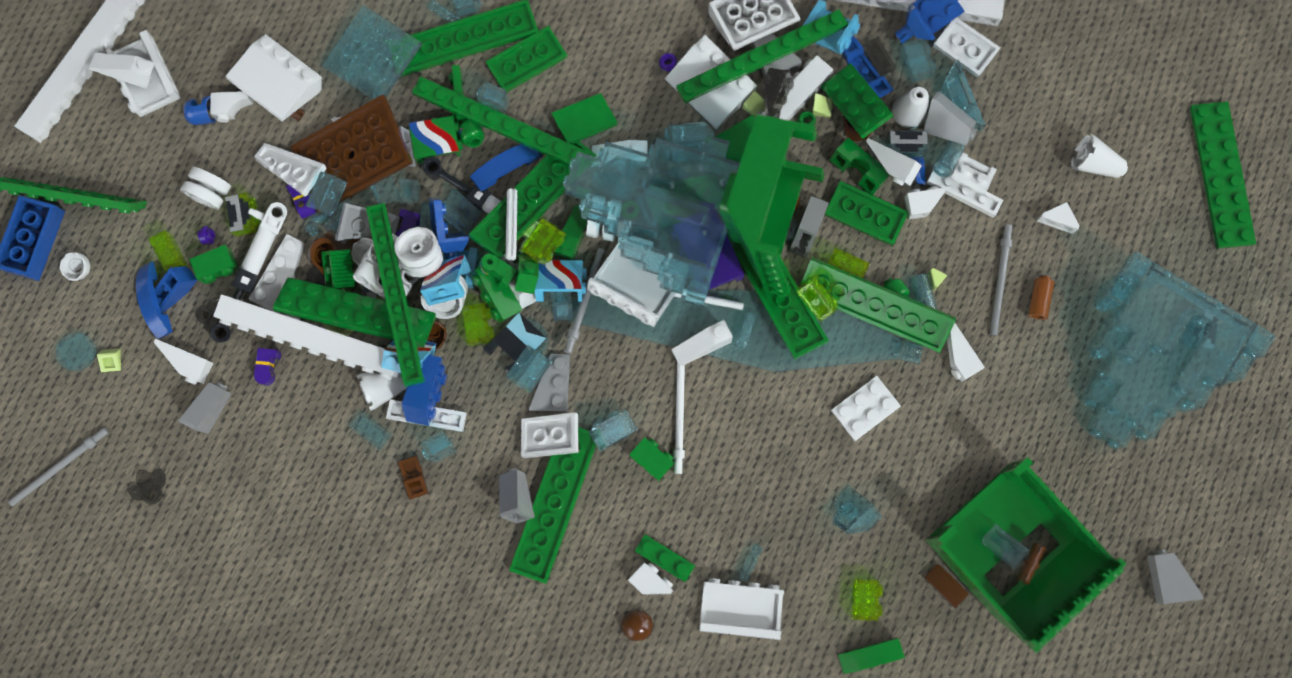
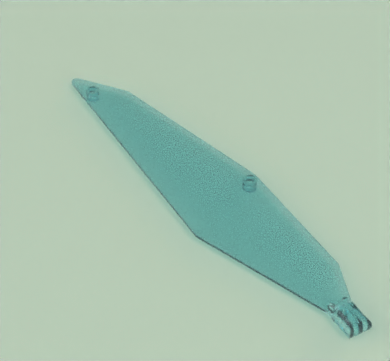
[552,291,924,372]

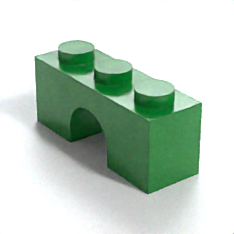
[829,138,890,195]

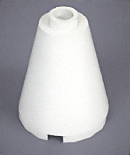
[892,87,929,129]
[1071,134,1128,178]
[357,371,408,411]

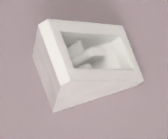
[1037,202,1079,234]

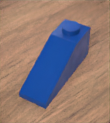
[155,266,197,314]

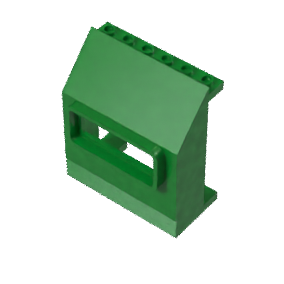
[720,114,824,296]
[925,457,1126,653]

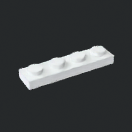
[926,166,1003,218]
[386,399,467,432]

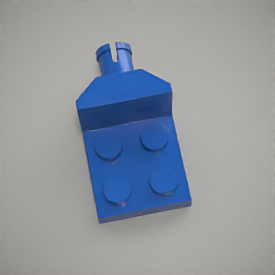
[895,0,965,44]
[428,197,469,260]

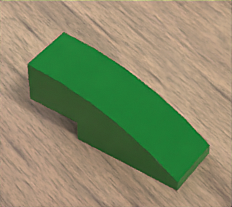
[838,637,905,674]

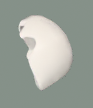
[351,237,377,265]
[60,252,91,281]

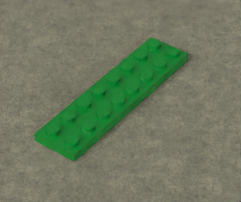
[388,0,538,78]
[1190,101,1257,249]
[469,139,597,258]
[0,177,147,213]
[724,228,829,360]
[799,257,956,353]
[273,277,436,348]
[509,427,597,584]

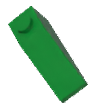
[554,205,590,260]
[515,252,539,294]

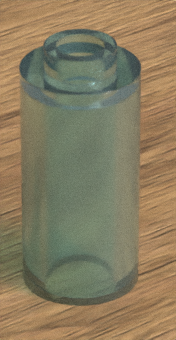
[933,140,965,177]
[909,273,938,310]

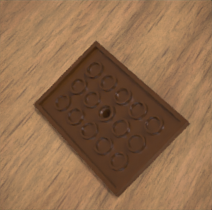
[291,94,413,213]

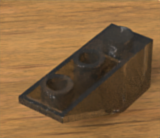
[762,68,794,118]

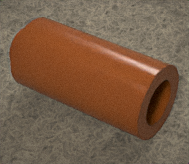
[1028,275,1055,320]

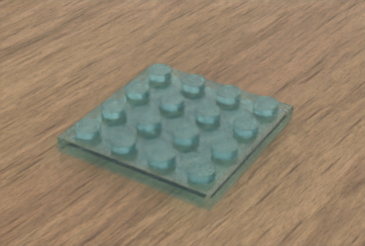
[322,5,422,100]

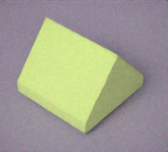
[927,268,947,291]

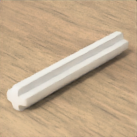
[506,189,517,260]

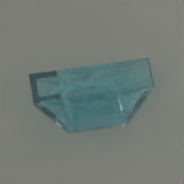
[940,59,986,133]

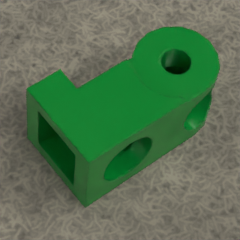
[478,254,517,290]

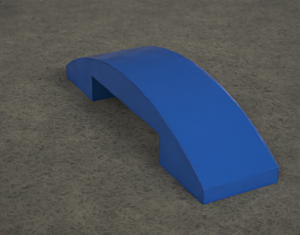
[842,36,893,98]
[470,144,543,192]
[136,262,173,339]

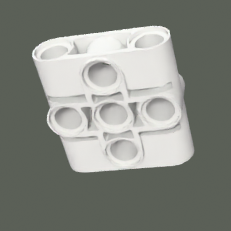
[353,233,418,299]

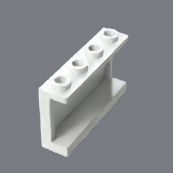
[106,30,181,117]
[699,578,784,640]

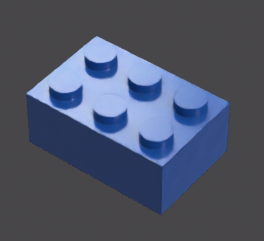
[402,355,447,426]

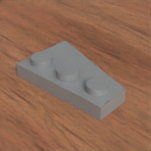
[335,203,400,241]
[529,354,570,412]

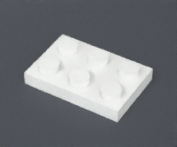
[933,18,1000,78]
[831,376,901,441]
[521,412,578,458]

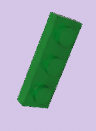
[449,65,466,124]
[635,535,695,582]

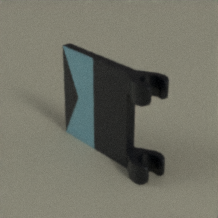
[484,313,547,376]

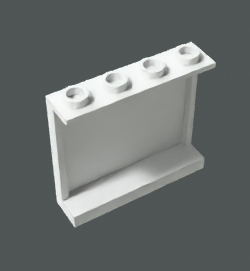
[587,231,690,327]

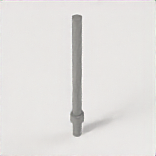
[989,224,1013,336]
[564,248,605,354]
[8,427,109,506]

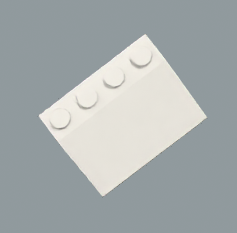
[709,0,800,50]
[226,34,322,121]
[665,35,757,129]

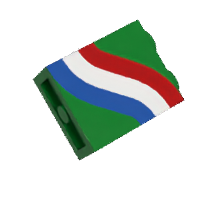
[409,116,464,164]

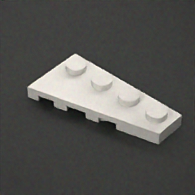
[254,143,326,197]
[249,234,304,314]

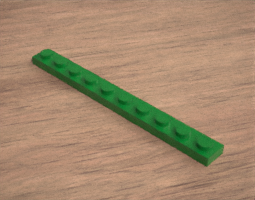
[676,9,848,104]
[412,76,589,171]
[366,203,425,387]

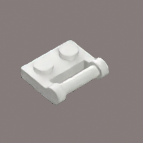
[950,152,997,195]

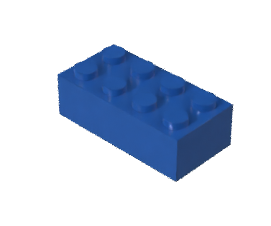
[0,195,65,281]

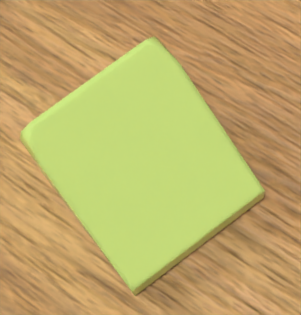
[742,91,767,116]
[812,94,832,117]
[97,348,121,372]

